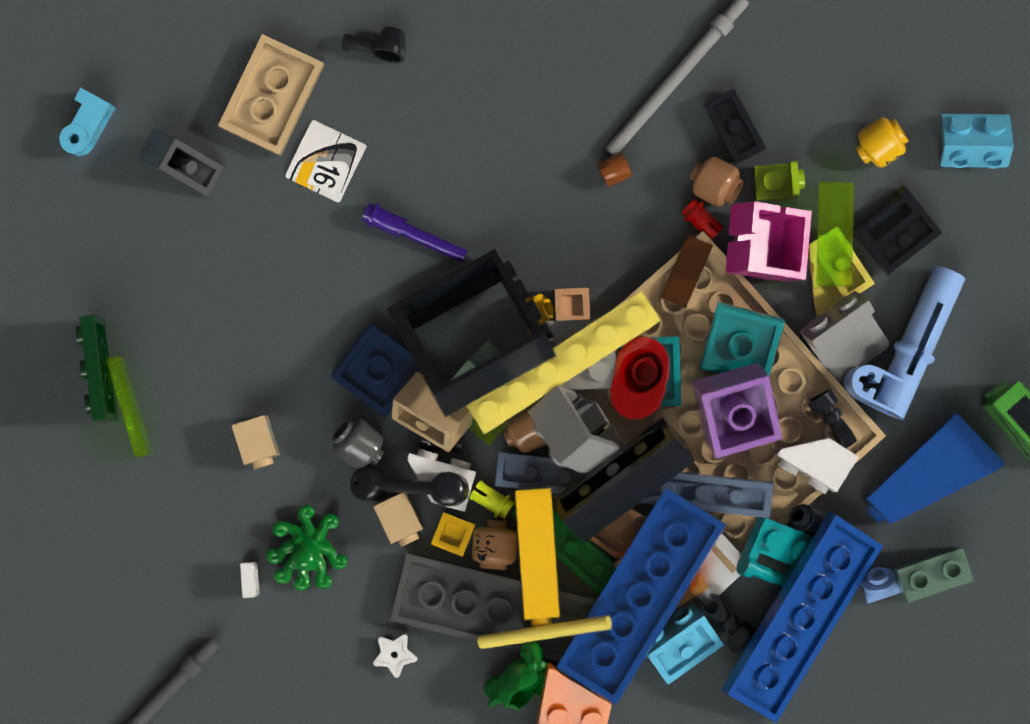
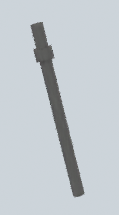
[127,637,220,724]

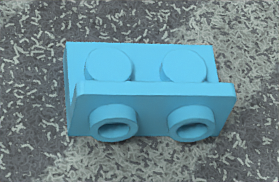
[647,603,724,685]

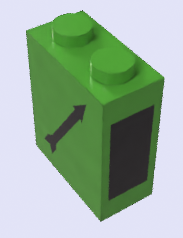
[981,381,1030,461]

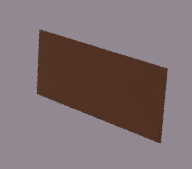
[661,235,713,308]

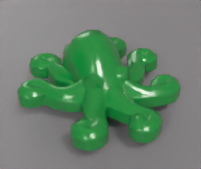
[266,505,348,591]

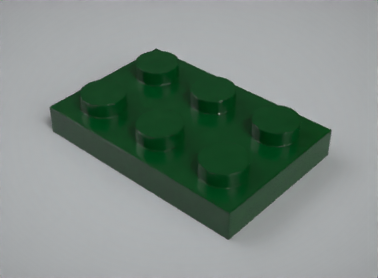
[75,315,118,423]

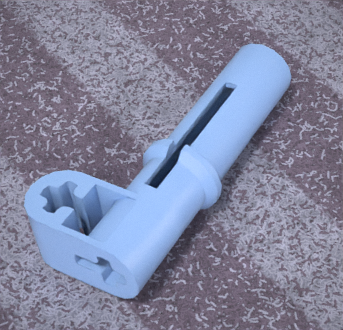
[843,265,965,420]

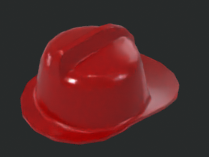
[610,336,670,419]

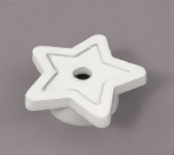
[373,634,418,678]

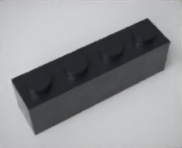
[552,417,696,543]

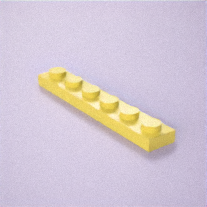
[466,291,661,434]

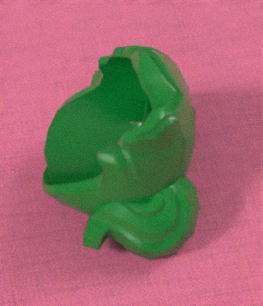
[483,641,547,711]

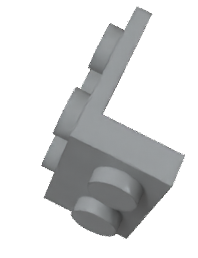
[799,291,889,383]

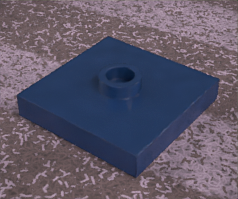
[330,322,420,418]

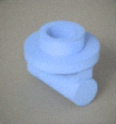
[862,567,900,604]

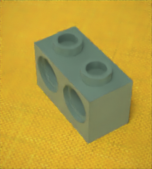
[891,547,974,603]

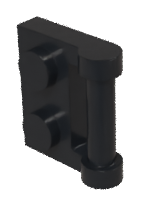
[849,186,943,276]

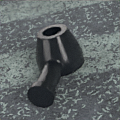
[342,26,406,63]

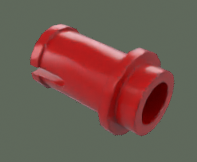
[680,198,725,240]

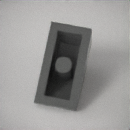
[138,129,224,197]

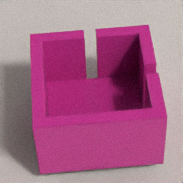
[725,201,812,282]

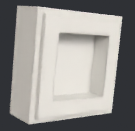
[240,562,260,598]

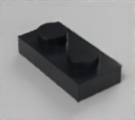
[703,88,766,166]

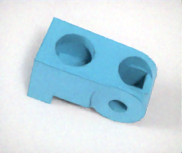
[59,88,115,156]

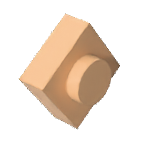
[554,288,590,321]

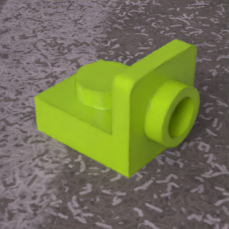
[753,161,805,201]

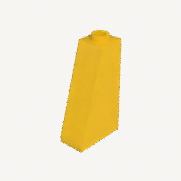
[515,488,560,627]

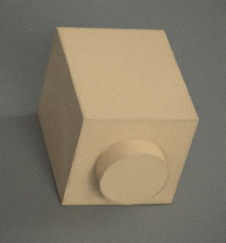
[231,415,280,470]
[373,493,424,547]

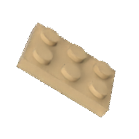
[218,34,324,156]

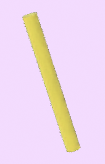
[478,615,612,649]

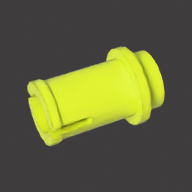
[469,480,515,520]

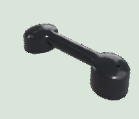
[350,467,469,507]

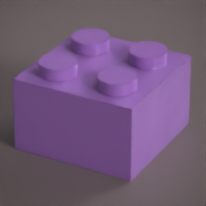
[692,362,782,458]

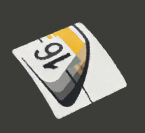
[285,120,367,203]

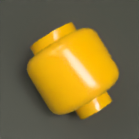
[855,117,909,168]

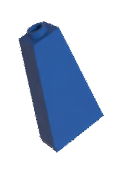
[863,413,1005,524]

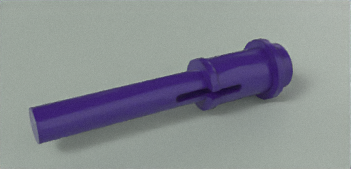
[361,203,467,263]

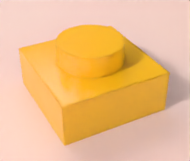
[431,512,475,557]

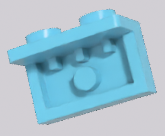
[940,114,1014,169]

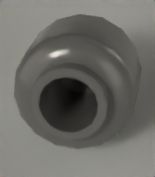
[332,419,383,470]

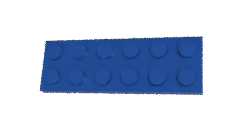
[557,488,726,705]
[721,512,883,723]

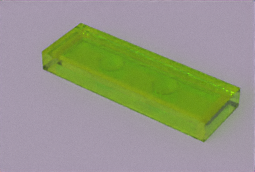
[816,182,854,287]
[106,355,153,458]

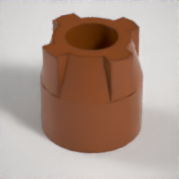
[596,152,633,188]

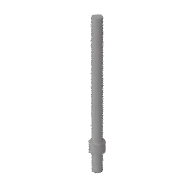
[605,0,749,156]

